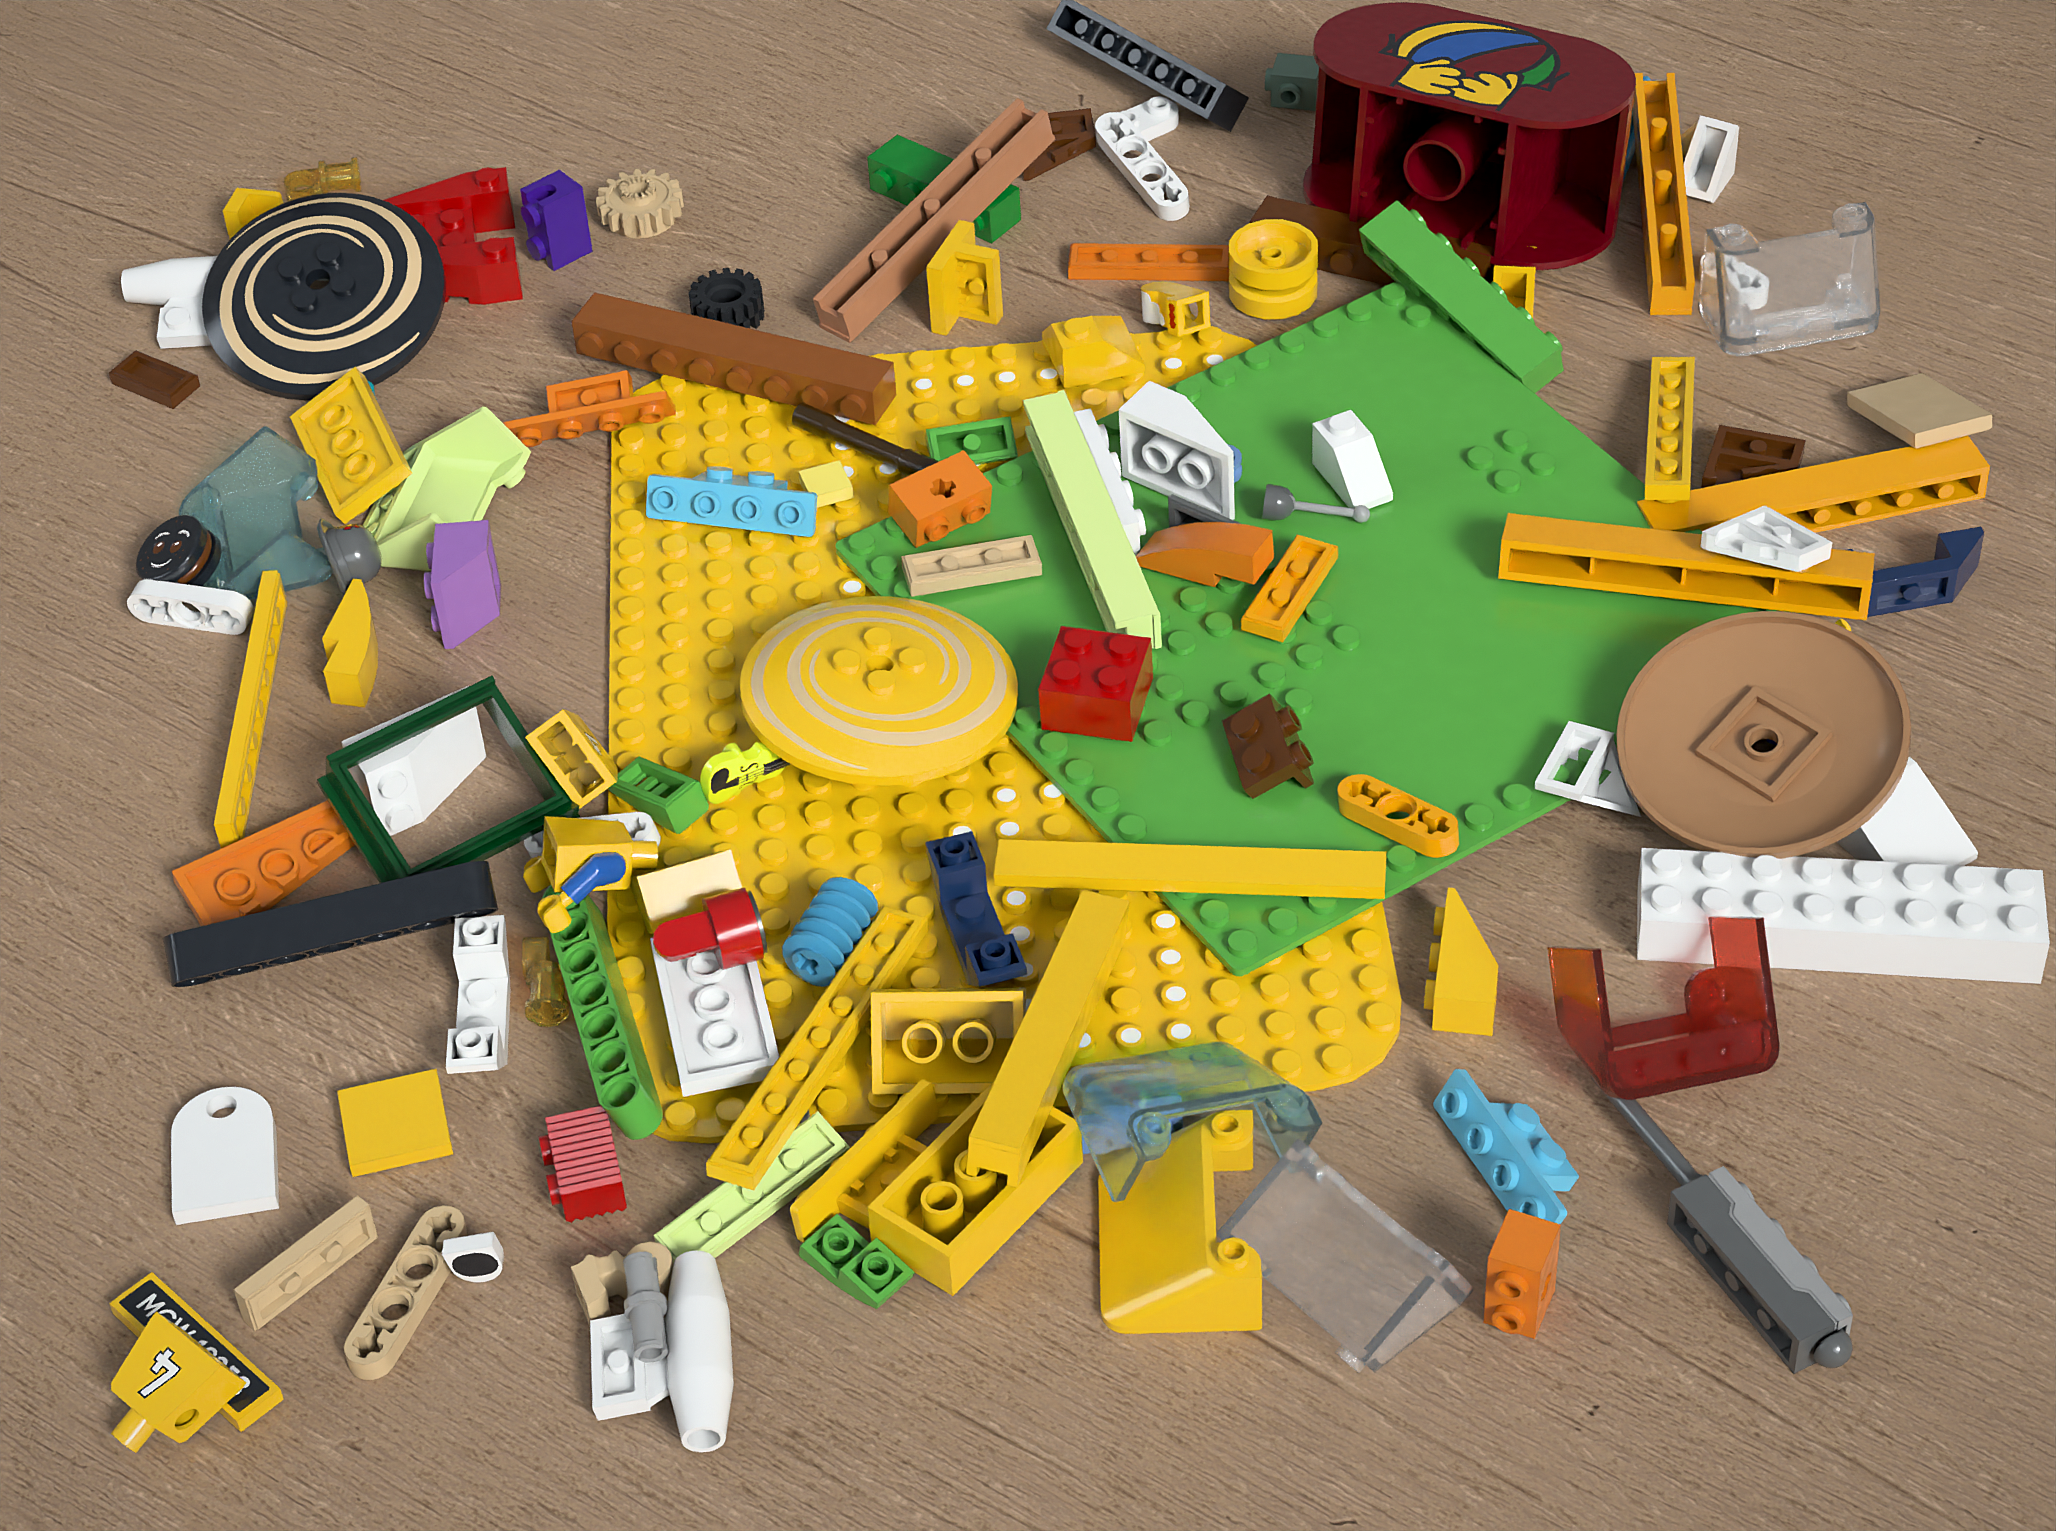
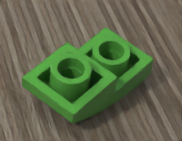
[799,1214,914,1309]

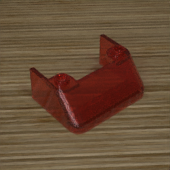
[1547,915,1780,1100]

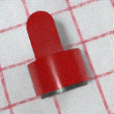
[653,887,767,970]

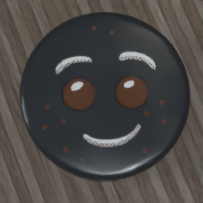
[136,515,222,587]

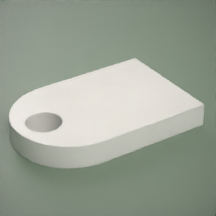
[171,1087,279,1225]

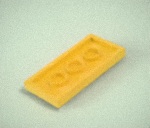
[290,367,412,524]

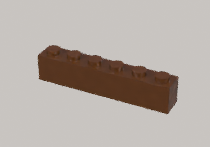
[1249,195,1495,285]

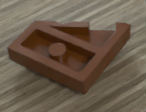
[1022,108,1096,181]
[1701,425,1806,488]

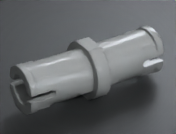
[623,1252,668,1363]

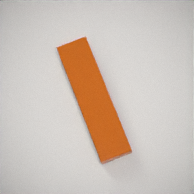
[1068,243,1230,281]

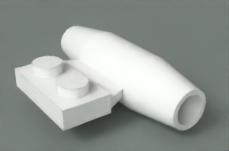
[121,256,217,349]
[590,1251,734,1452]

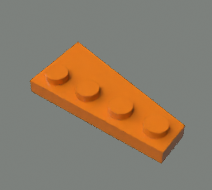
[172,800,355,926]

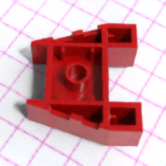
[384,167,523,305]

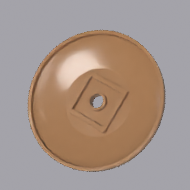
[1616,611,1911,859]

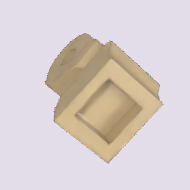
[571,1242,673,1326]

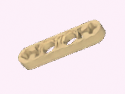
[344,1205,468,1380]

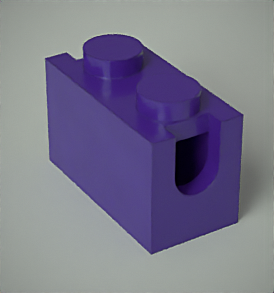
[520,169,593,271]

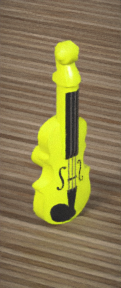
[700,742,791,804]

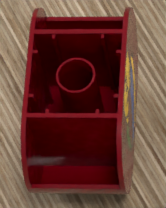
[1303,2,1636,270]

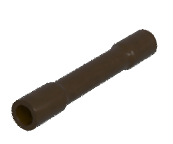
[792,403,939,476]

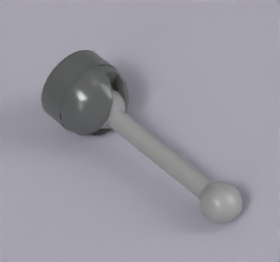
[1262,484,1370,523]

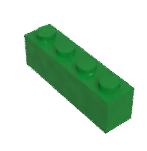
[867,134,1021,244]

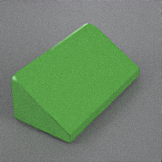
[925,416,1018,465]

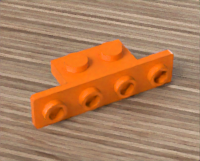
[503,370,676,447]

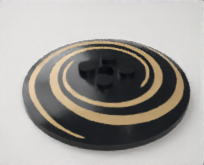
[202,193,446,400]

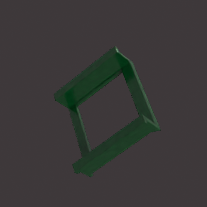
[317,675,581,883]

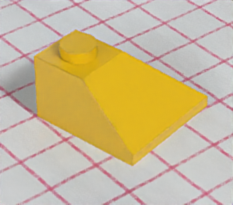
[1042,316,1145,389]

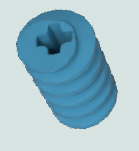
[782,877,878,987]

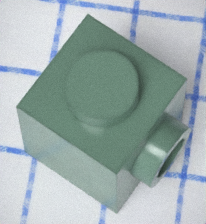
[1265,53,1319,111]

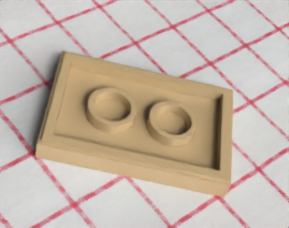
[1847,373,1992,449]

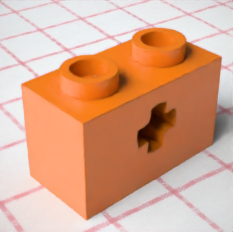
[888,450,992,548]
[1483,1209,1561,1339]

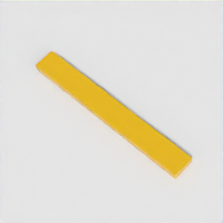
[214,570,287,848]
[993,839,1386,899]
[706,906,928,1191]

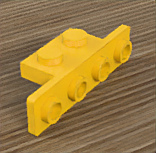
[790,1079,939,1243]

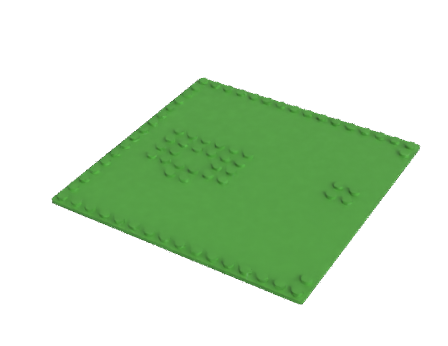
[835,282,1802,976]

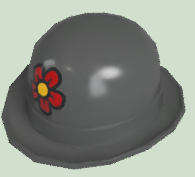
[317,519,382,595]

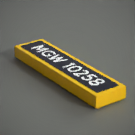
[109,1272,284,1432]

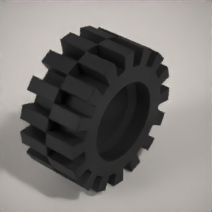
[689,268,765,329]

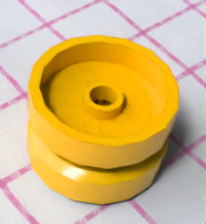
[1229,219,1318,320]

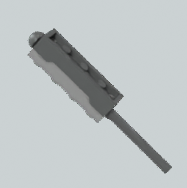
[1590,1065,1853,1374]

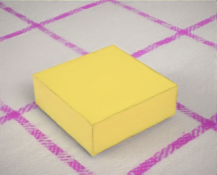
[799,460,854,507]

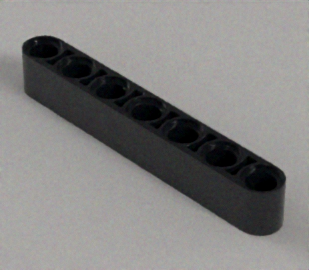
[163,861,498,987]

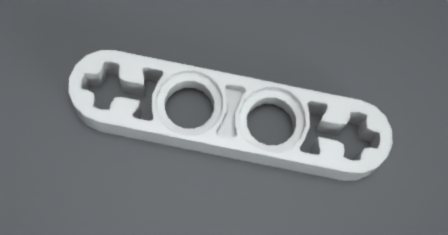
[1095,112,1190,221]

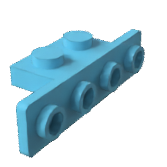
[646,466,817,537]
[1433,1069,1579,1224]

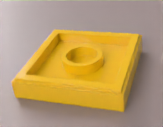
[337,1068,453,1177]

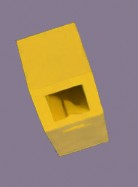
[1424,887,1499,1036]

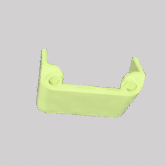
[363,406,531,571]

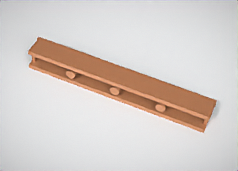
[813,98,1055,343]

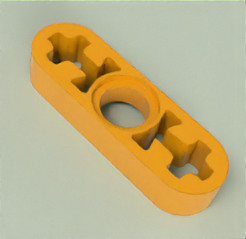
[1337,774,1459,858]

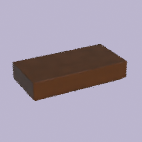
[109,350,200,409]

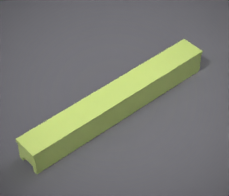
[1023,390,1162,649]

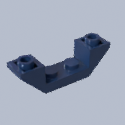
[1847,526,1984,617]
[925,831,1027,987]

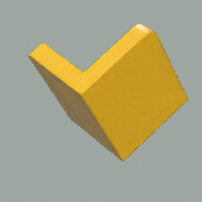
[223,188,283,240]

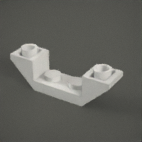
[446,915,511,1074]

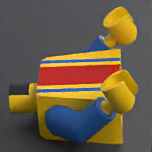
[523,817,658,933]

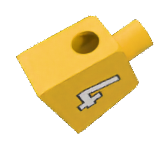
[525,709,618,809]
[111,1311,247,1453]

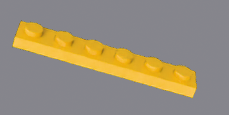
[1645,357,1695,503]

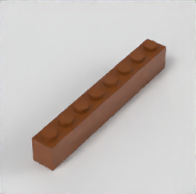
[571,292,897,425]

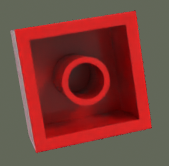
[1038,626,1153,742]

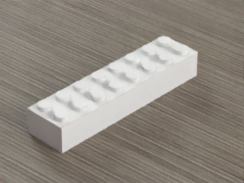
[1637,848,2050,984]

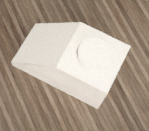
[1312,410,1393,509]

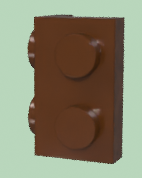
[1222,693,1314,799]

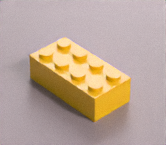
[867,1082,1083,1296]

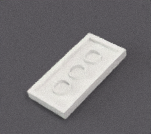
[650,938,779,1097]

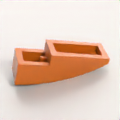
[1136,522,1274,587]

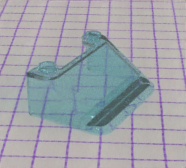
[179,426,333,600]
[1063,1042,1323,1202]

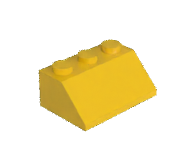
[871,987,1026,1094]

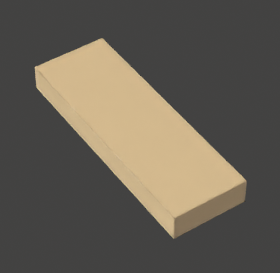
[901,535,1042,597]
[233,1195,378,1331]

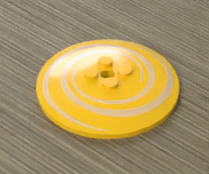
[740,596,1018,786]

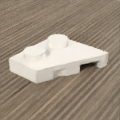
[1700,505,1832,572]

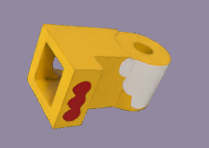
[1141,281,1211,337]

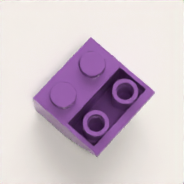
[424,520,501,649]

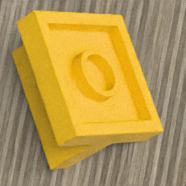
[926,220,1003,336]

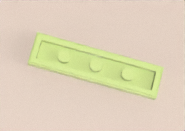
[654,1111,850,1264]

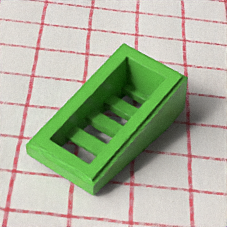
[608,757,709,834]

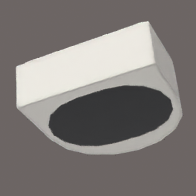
[442,1232,504,1282]

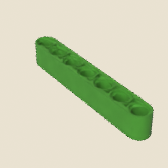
[542,885,663,1140]

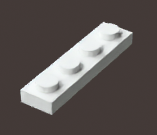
[1074,408,1146,555]

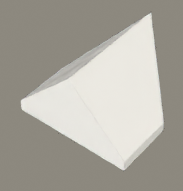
[1681,115,1739,203]
[1535,721,1641,817]

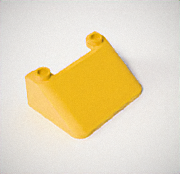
[1098,1110,1262,1334]

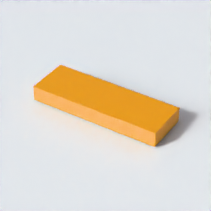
[1241,534,1338,643]

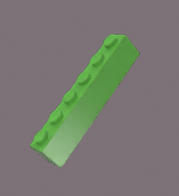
[1359,200,1564,393]

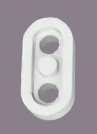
[1115,96,1179,141]

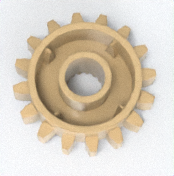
[596,169,684,239]

